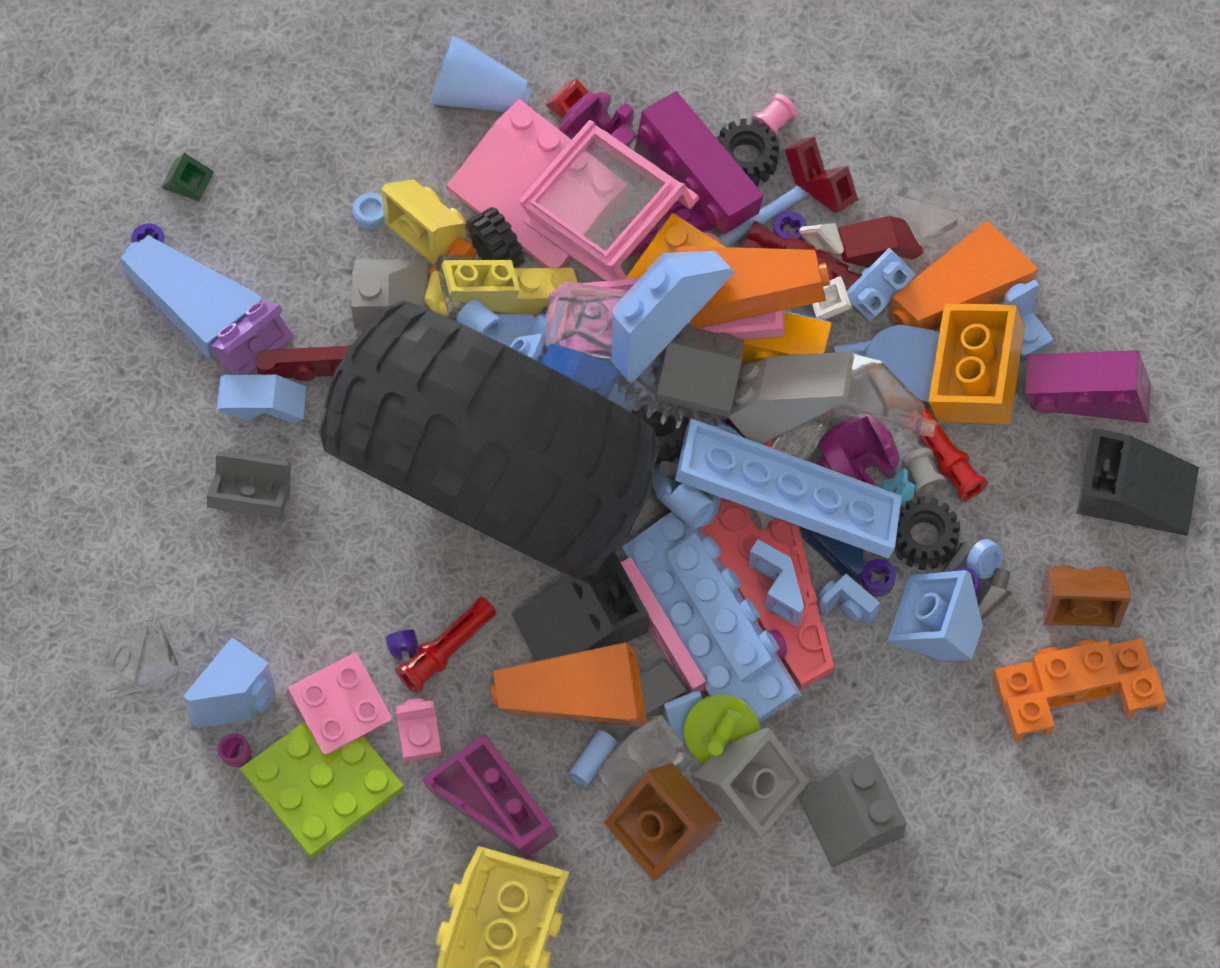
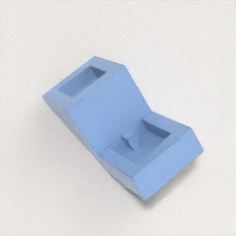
[217,375,307,424]
[749,539,804,627]

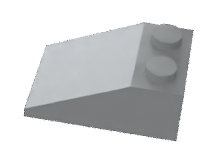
[729,352,855,444]

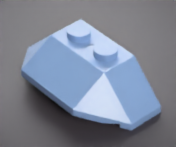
[611,251,735,384]

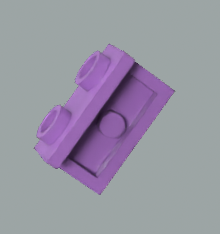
[210,301,294,375]

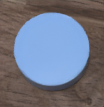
[353,192,385,229]
[967,539,1004,579]

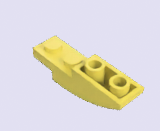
[442,260,578,315]

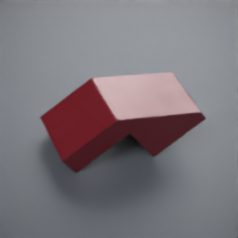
[785,136,859,213]
[837,216,923,267]

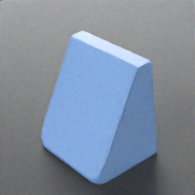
[663,690,702,741]

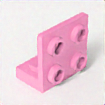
[286,652,392,755]

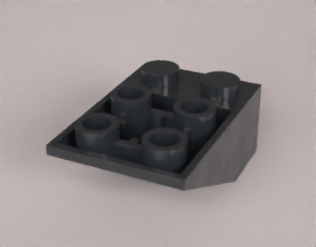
[1076,428,1199,536]
[512,552,649,662]

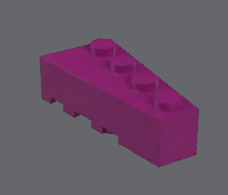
[635,90,764,234]

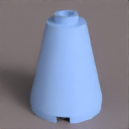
[430,36,532,113]

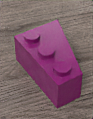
[1025,350,1151,423]
[421,733,559,859]

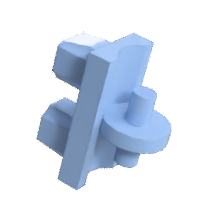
[847,248,916,321]

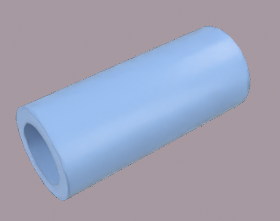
[568,730,617,787]

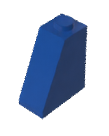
[541,343,619,399]

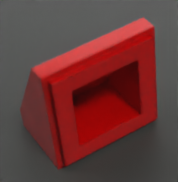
[545,78,589,118]

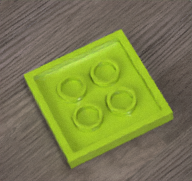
[240,721,404,859]

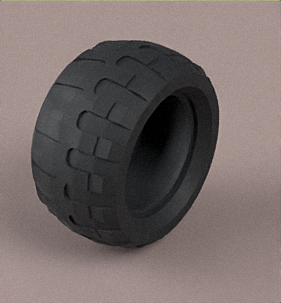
[319,301,659,580]

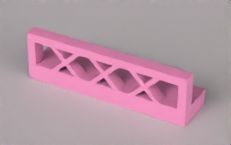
[621,557,708,696]

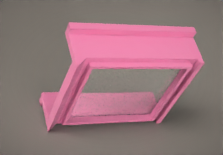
[519,120,700,281]

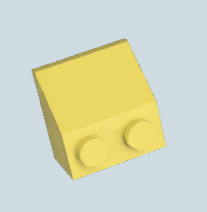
[381,179,466,265]

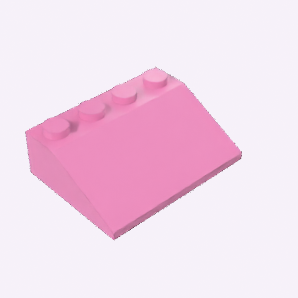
[446,99,629,268]

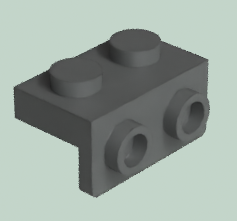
[207,451,291,519]

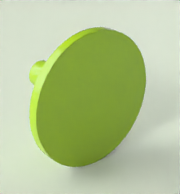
[684,694,761,764]

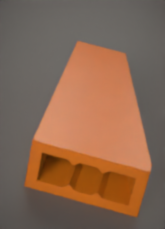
[890,220,1038,330]
[676,246,830,328]
[490,643,648,726]

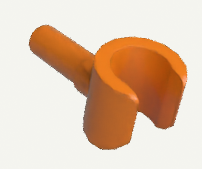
[428,238,476,275]

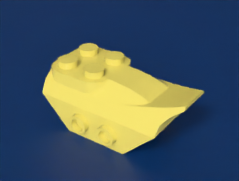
[436,846,570,968]

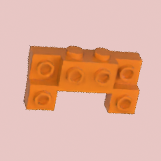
[992,638,1167,743]

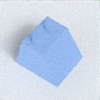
[183,638,275,728]

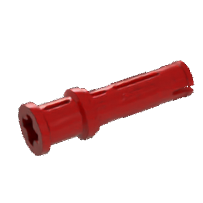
[902,399,988,502]
[395,597,497,694]

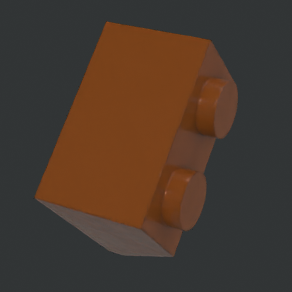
[1043,565,1131,627]
[604,763,722,881]

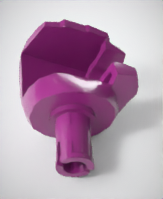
[558,92,646,188]
[814,413,900,486]

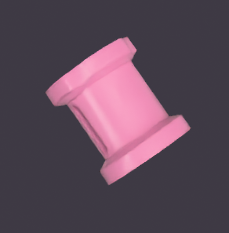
[751,94,798,136]

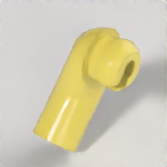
[424,271,460,319]

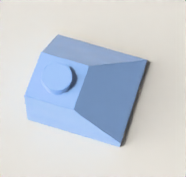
[887,570,983,661]

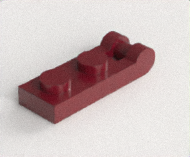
[255,345,351,381]

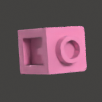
[396,698,442,762]

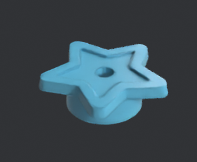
[881,468,915,508]

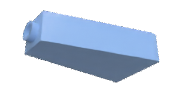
[120,235,263,359]

